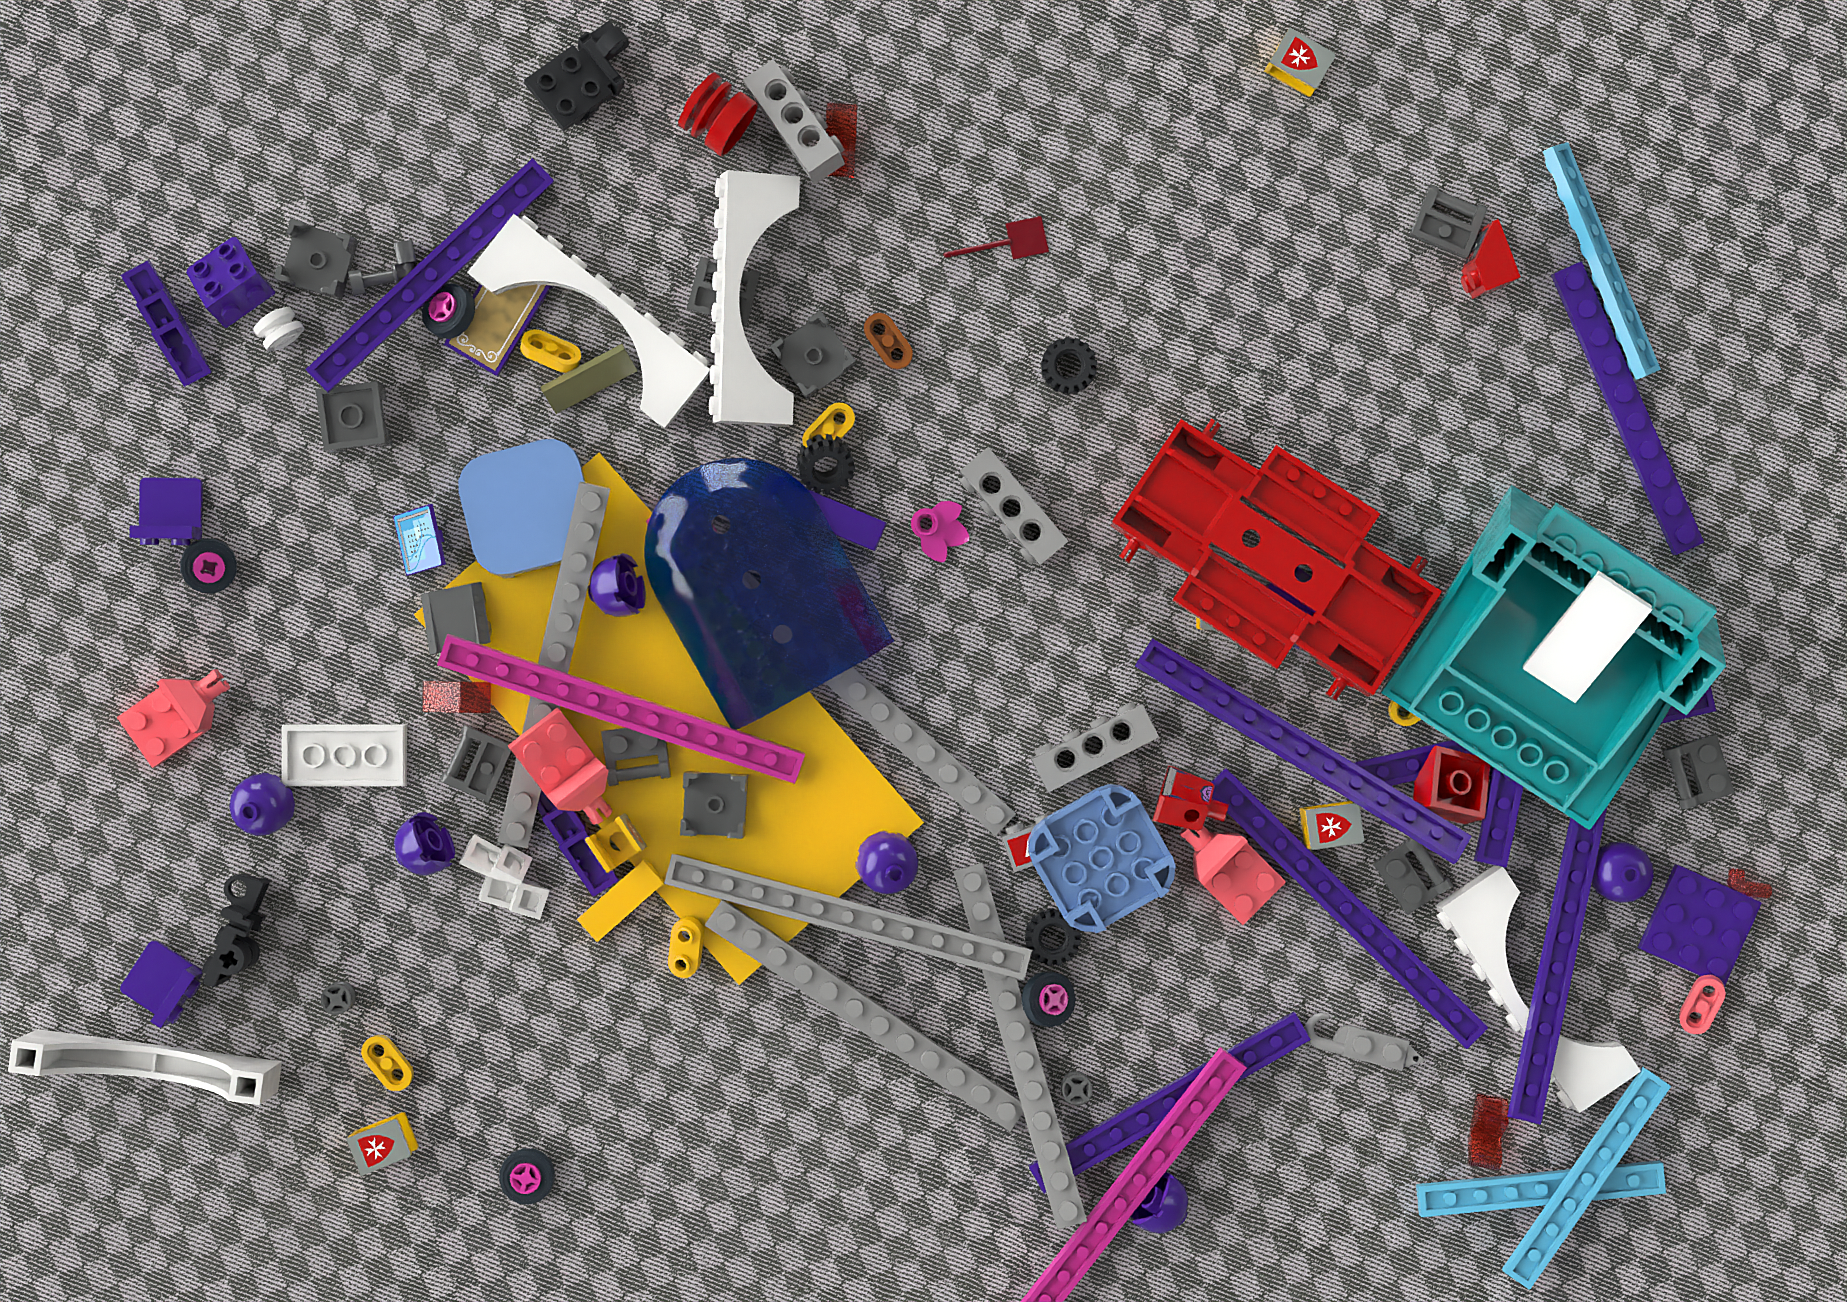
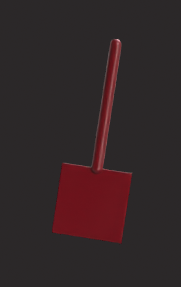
[943,216,1049,260]

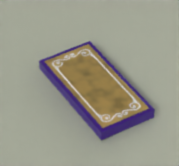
[443,284,552,377]

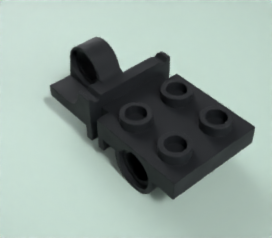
[524,20,629,132]
[202,874,271,987]

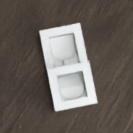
[459,834,533,884]
[478,876,549,920]

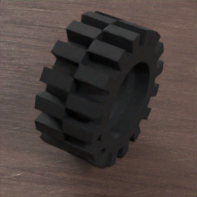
[1041,337,1097,395]
[797,434,855,495]
[1025,908,1081,966]

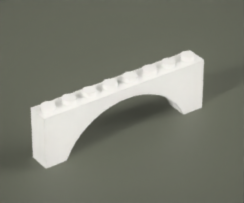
[709,170,800,427]
[467,214,710,430]
[1435,866,1641,1113]
[8,1029,282,1105]

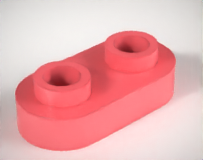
[1679,975,1726,1034]

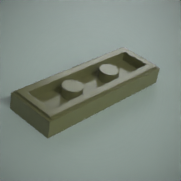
[541,344,637,414]

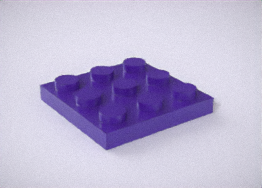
[1637,864,1762,987]

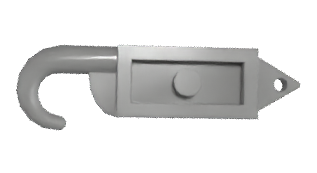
[1305,1013,1425,1071]

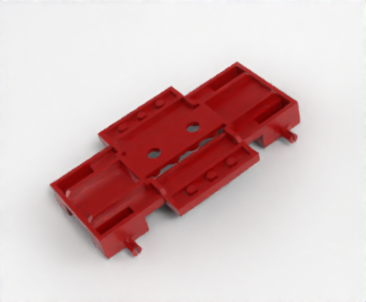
[1110,419,1442,701]

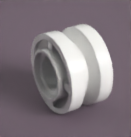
[253,307,304,352]

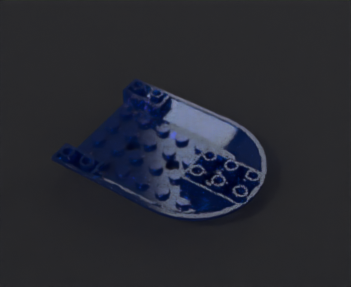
[644,458,894,730]

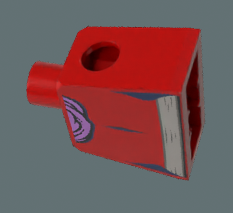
[1153,765,1229,831]

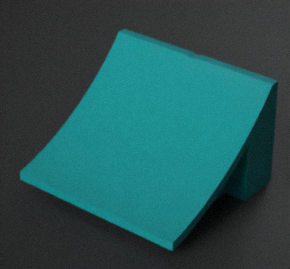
[1381,484,1726,830]

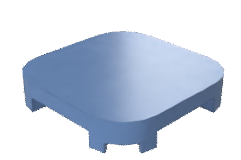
[458,439,585,578]
[1028,784,1176,933]

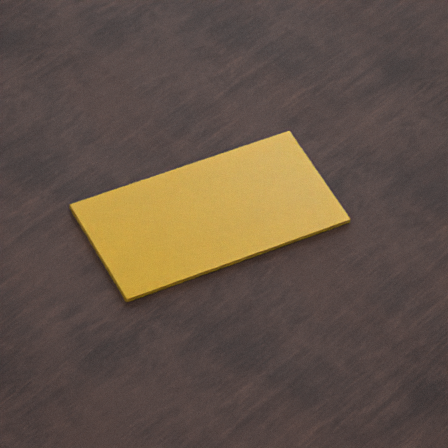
[414,453,924,985]

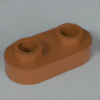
[864,313,913,370]

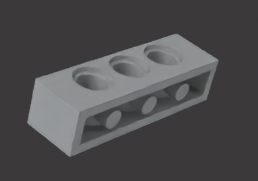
[743,59,845,185]
[959,447,1068,566]
[1031,701,1159,793]

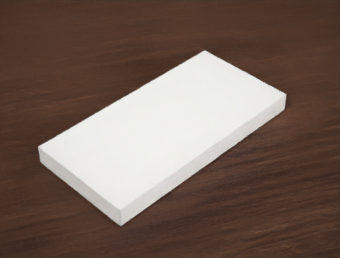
[1523,571,1652,703]
[282,724,407,786]

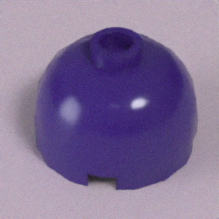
[588,553,646,617]
[229,773,295,836]
[394,812,455,876]
[856,831,919,895]
[1591,841,1654,903]
[1130,1171,1188,1234]

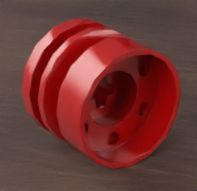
[678,72,759,157]

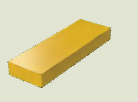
[577,858,665,942]

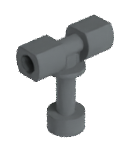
[348,240,417,296]

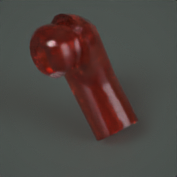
[1726,869,1772,899]

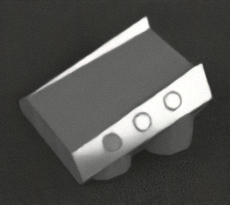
[421,582,492,655]

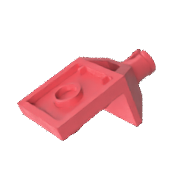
[117,669,230,768]
[508,708,613,825]
[1179,826,1286,925]

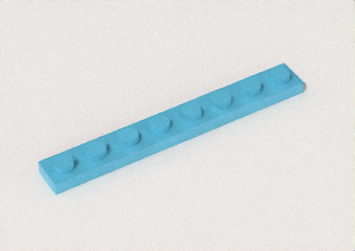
[1543,142,1661,380]
[1502,1067,1671,1290]
[1416,1160,1666,1217]

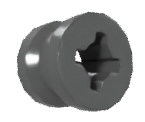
[321,981,356,1015]
[1060,1071,1093,1106]

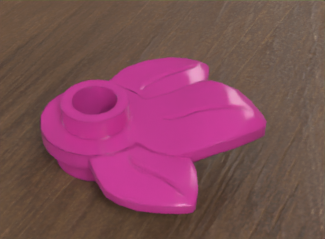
[911,501,970,562]

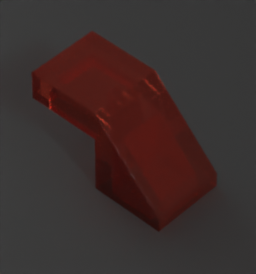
[826,103,858,178]
[422,681,491,713]
[1468,1094,1509,1171]

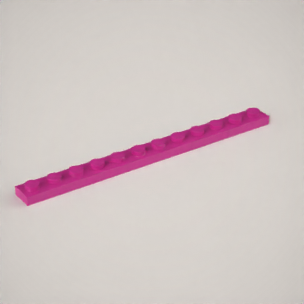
[437,634,805,784]
[1021,1047,1247,1302]

